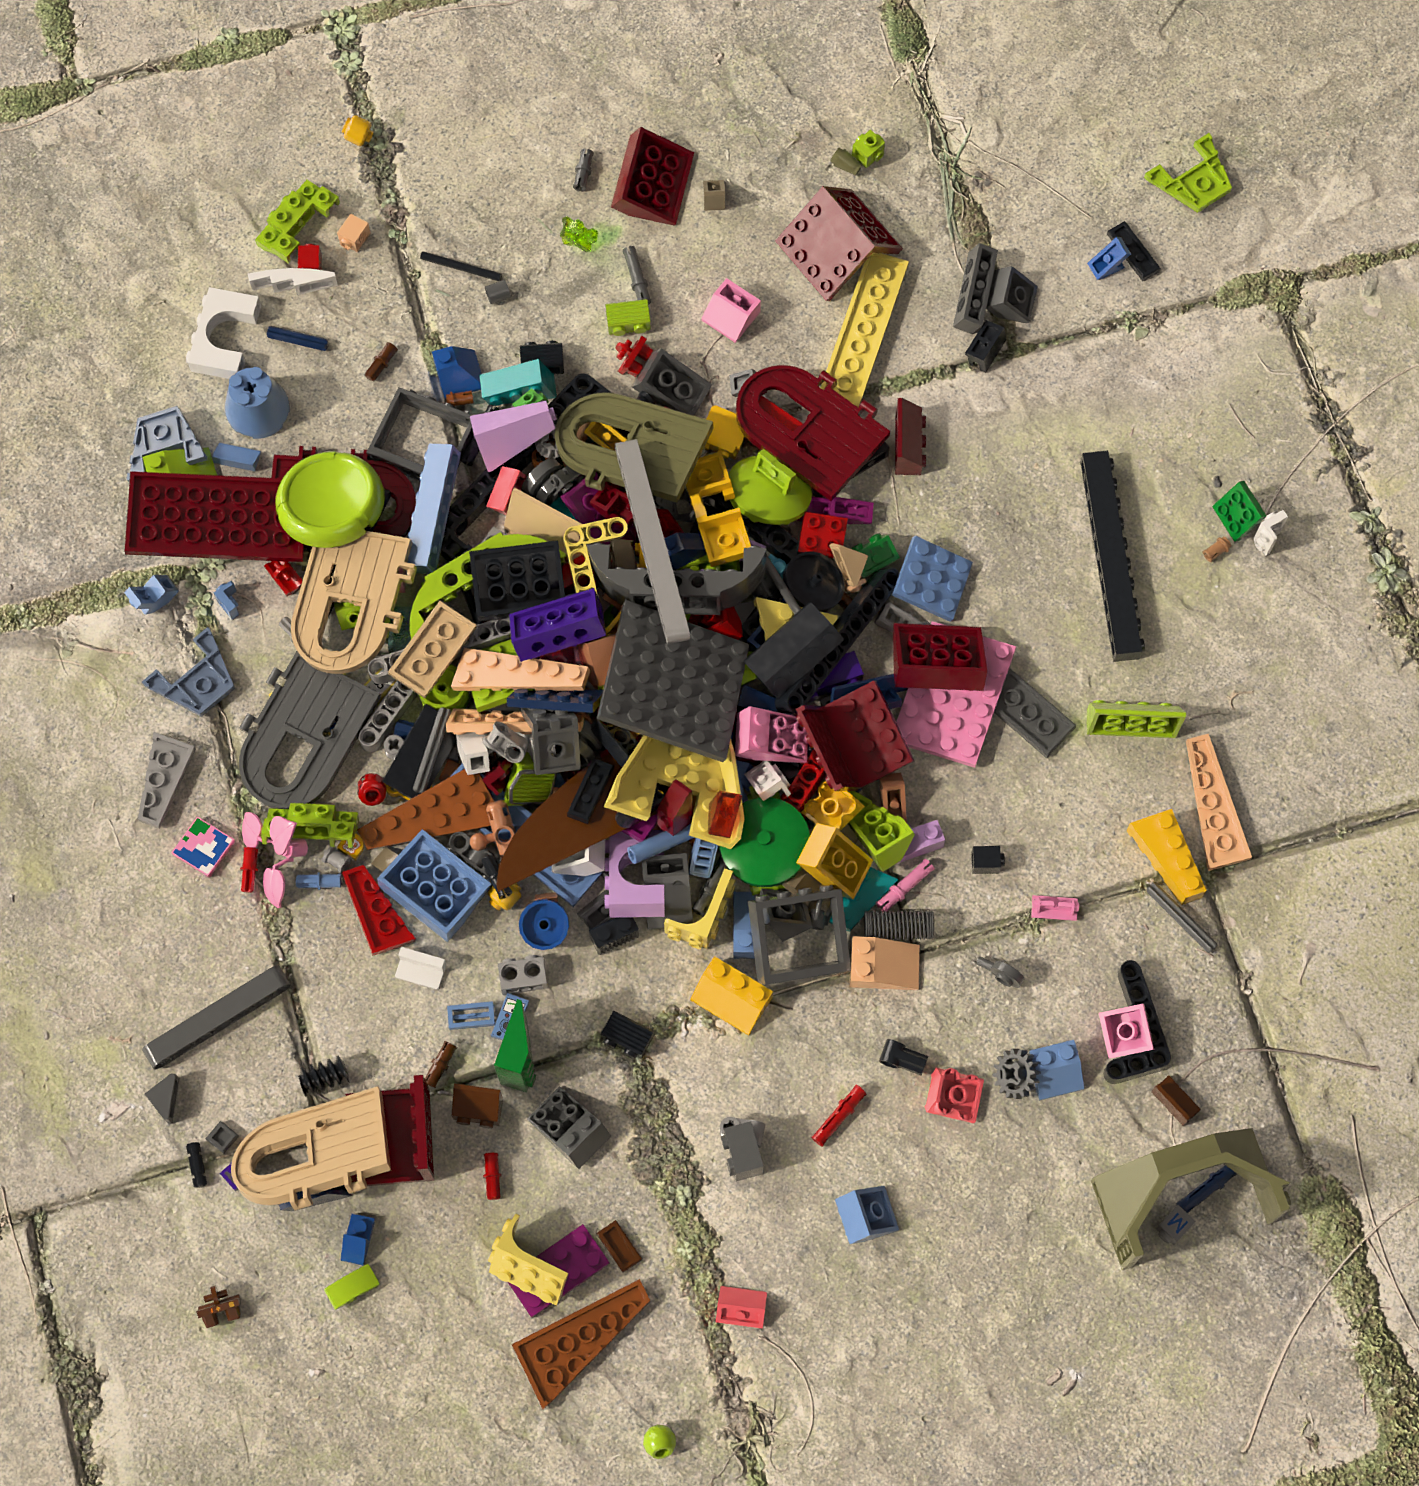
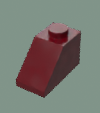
[657,779,693,836]

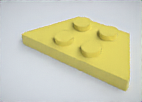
[754,597,838,640]

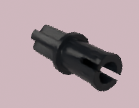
[481,855,513,899]

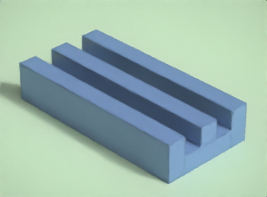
[447,1001,495,1030]

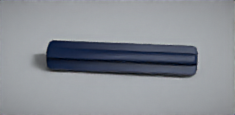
[267,326,329,351]

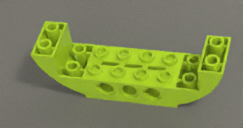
[410,532,567,639]

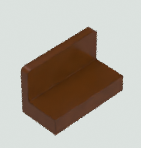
[1151,1075,1201,1126]

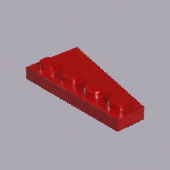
[342,865,416,956]

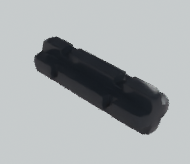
[186,1142,207,1188]

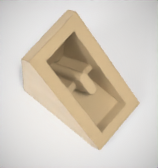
[829,543,868,587]

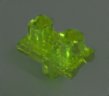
[560,216,598,252]

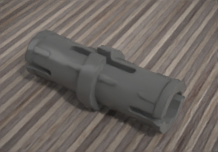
[573,148,594,192]

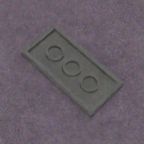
[994,669,1077,758]

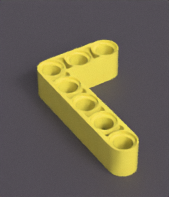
[563,517,628,596]

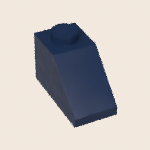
[664,532,707,570]

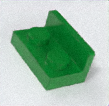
[850,533,900,578]

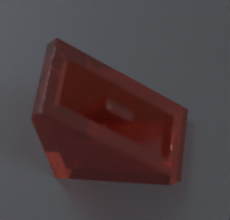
[708,791,742,838]

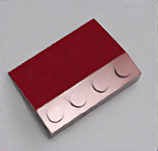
[611,127,695,226]
[893,623,988,691]

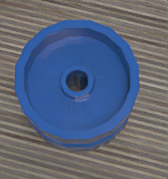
[519,898,569,950]

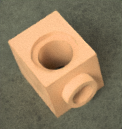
[337,214,371,252]

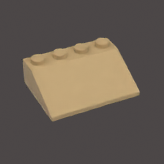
[504,488,591,565]

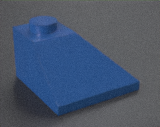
[432,346,482,400]

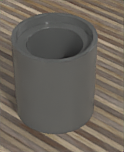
[485,280,511,304]

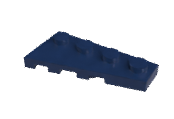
[507,689,603,713]

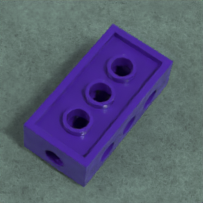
[509,588,606,662]

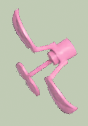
[242,812,308,908]

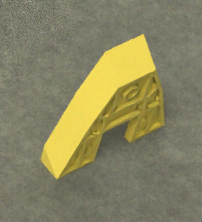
[604,735,744,849]

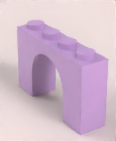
[605,830,665,918]

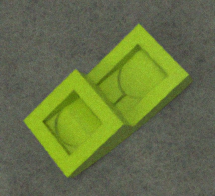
[324,1264,380,1310]

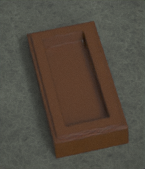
[596,1220,642,1273]

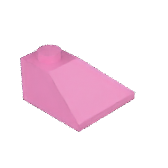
[1099,1004,1154,1058]

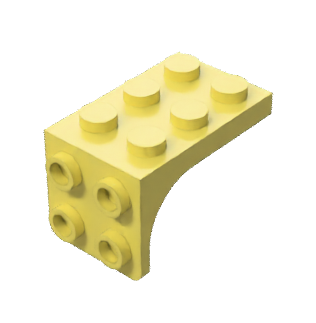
[664,868,736,949]
[488,1214,568,1306]

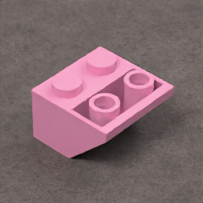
[702,278,761,343]

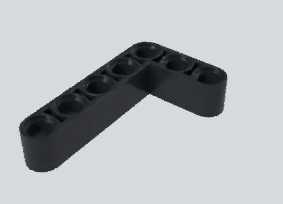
[591,714,669,828]
[1103,960,1171,1084]

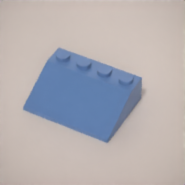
[377,829,491,942]

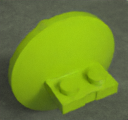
[728,449,812,525]

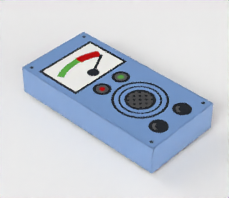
[491,993,529,1040]

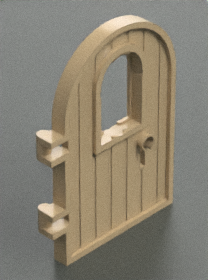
[291,531,417,674]
[231,1086,391,1211]

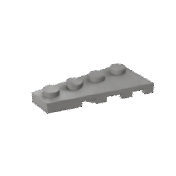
[138,732,196,829]

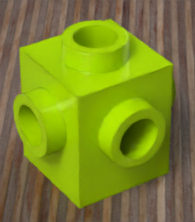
[852,129,885,168]
[333,602,361,631]

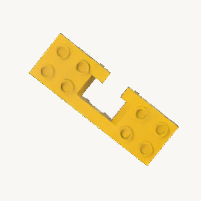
[686,452,751,567]

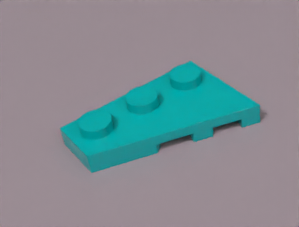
[829,867,898,932]

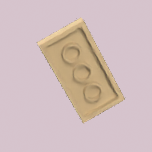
[388,601,477,698]

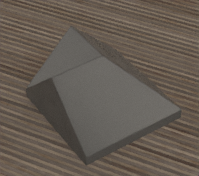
[760,888,812,942]

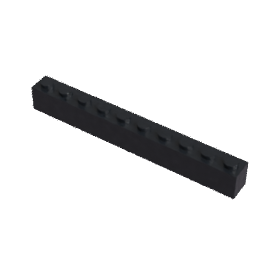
[1080,450,1145,662]

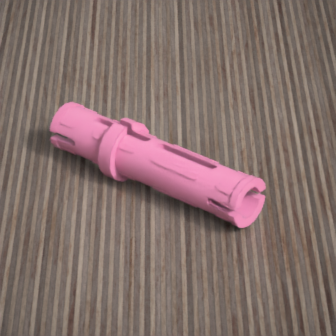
[876,859,935,913]

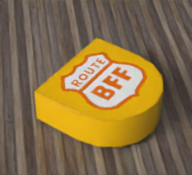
[337,834,364,861]

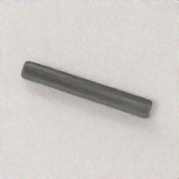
[413,707,451,793]
[1146,882,1217,953]

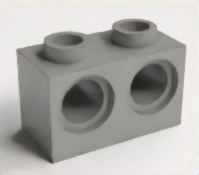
[498,955,548,995]

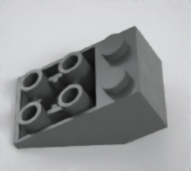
[642,853,693,930]
[527,1086,612,1169]

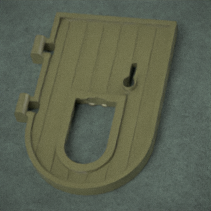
[555,393,714,503]

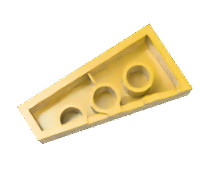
[1126,809,1207,905]

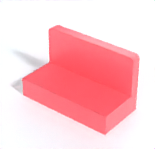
[716,1286,767,1329]

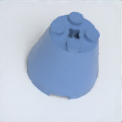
[225,367,290,439]

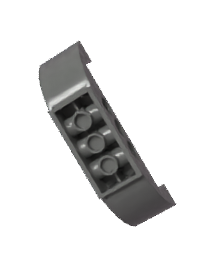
[587,543,766,615]

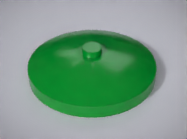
[720,797,810,887]

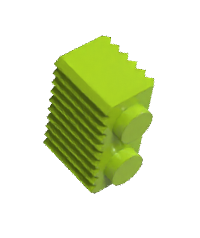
[605,299,651,336]

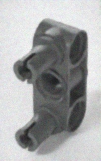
[447,832,501,901]

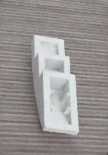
[248,268,338,296]

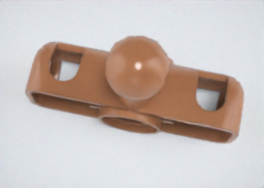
[470,800,516,860]

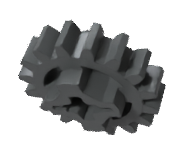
[992,1049,1041,1099]

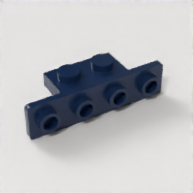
[830,673,908,709]

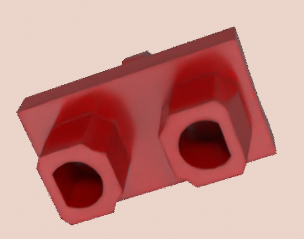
[615,336,653,377]
[264,561,303,597]

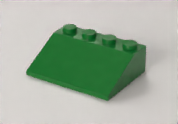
[494,999,536,1093]

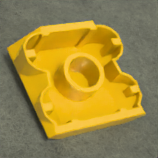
[801,782,865,831]

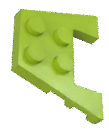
[1144,133,1232,213]

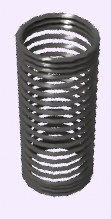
[864,910,934,940]

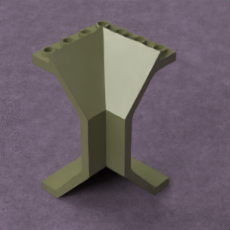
[1091,1128,1291,1271]

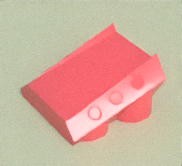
[924,1068,984,1123]

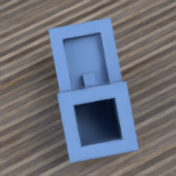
[124,575,179,615]

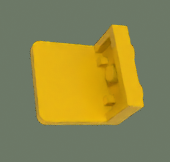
[703,405,745,460]

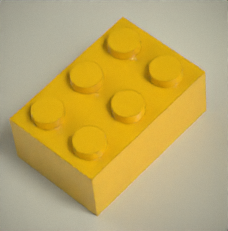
[796,823,873,900]

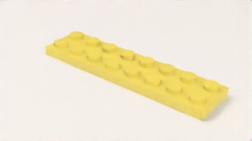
[820,253,909,407]

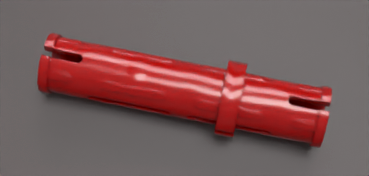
[811,1085,867,1147]

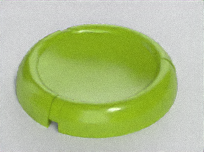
[275,451,385,548]

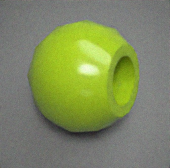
[643,1424,676,1459]

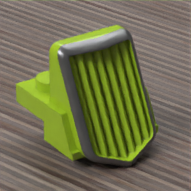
[504,751,557,806]

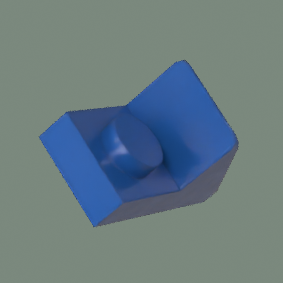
[1087,237,1131,280]
[341,1214,375,1266]

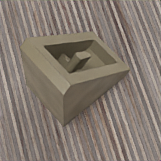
[703,180,725,211]

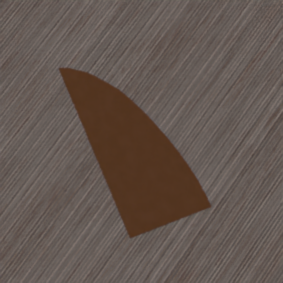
[496,753,657,892]

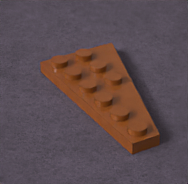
[357,769,495,850]
[512,1279,650,1410]

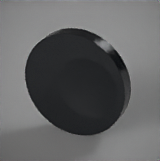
[783,551,845,612]

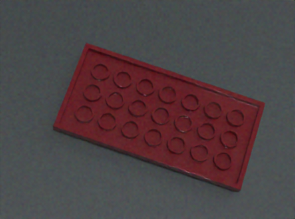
[124,471,304,562]

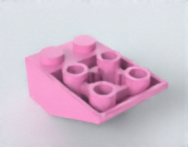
[735,706,808,763]

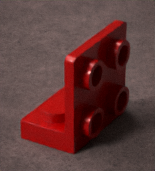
[798,512,848,559]

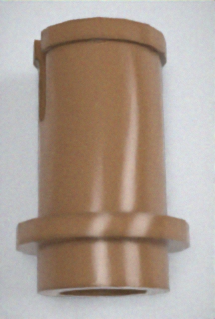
[1202,536,1231,562]

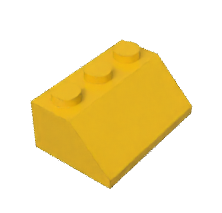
[690,956,773,1036]

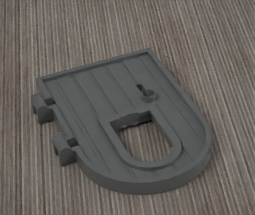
[239,651,382,809]

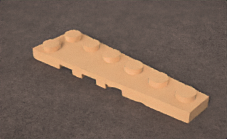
[451,648,590,691]
[446,708,584,735]
[1186,734,1252,871]

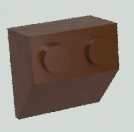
[451,1083,504,1129]

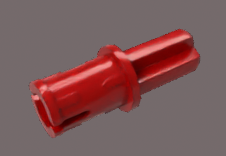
[240,847,258,893]
[483,1152,502,1200]

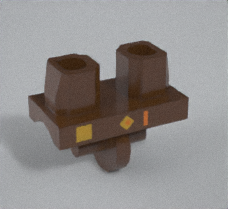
[196,1285,241,1328]

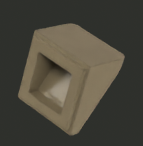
[371,847,398,873]

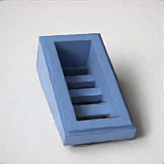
[688,838,718,878]

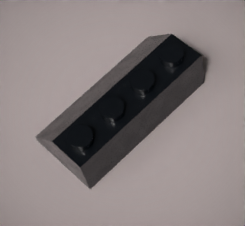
[744,602,844,699]

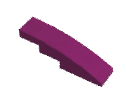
[796,496,874,525]

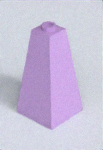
[470,401,557,472]

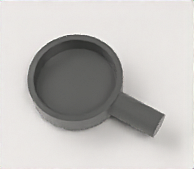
[977,956,1025,988]

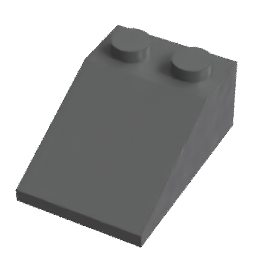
[632,348,712,416]

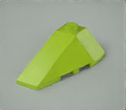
[848,791,915,872]

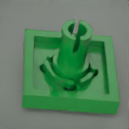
[1212,481,1267,542]

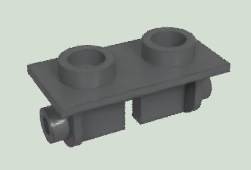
[549,466,586,496]

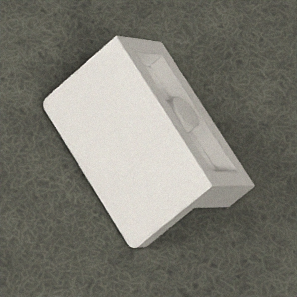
[395,947,447,990]

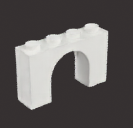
[186,287,261,379]
[456,732,556,775]

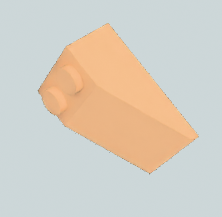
[850,936,920,990]

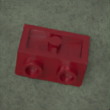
[482,747,519,796]

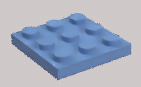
[892,536,973,622]

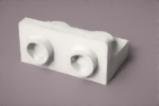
[744,761,791,801]

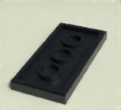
[381,704,457,799]

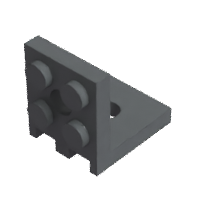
[521,708,580,775]

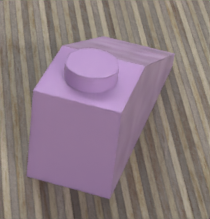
[896,820,945,864]

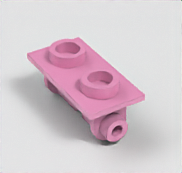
[1031,895,1079,921]

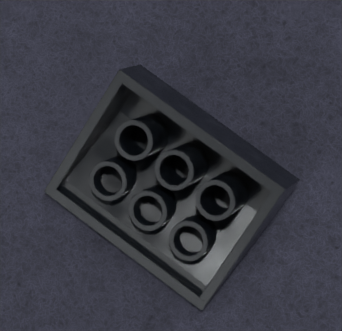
[469,540,565,622]

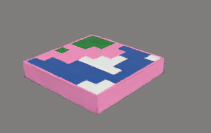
[171,817,235,878]

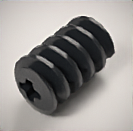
[298,1055,350,1097]

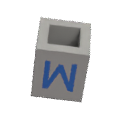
[1156,1205,1196,1245]

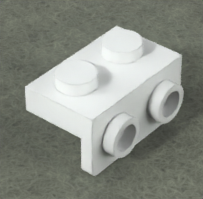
[1254,510,1288,556]

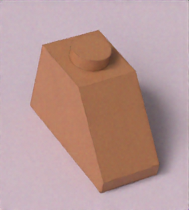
[879,772,907,823]

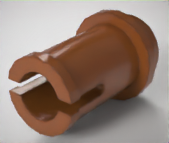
[446,390,474,407]

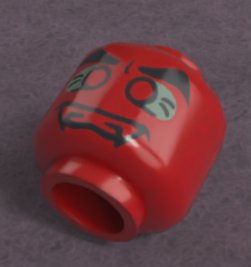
[357,773,387,806]

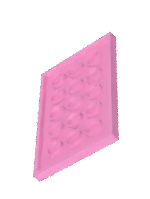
[896,621,1016,768]

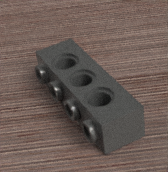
[953,243,998,334]

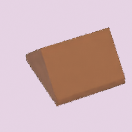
[578,633,616,686]

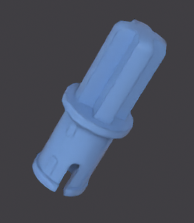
[296,872,342,890]

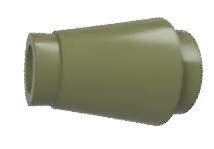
[830,147,862,176]

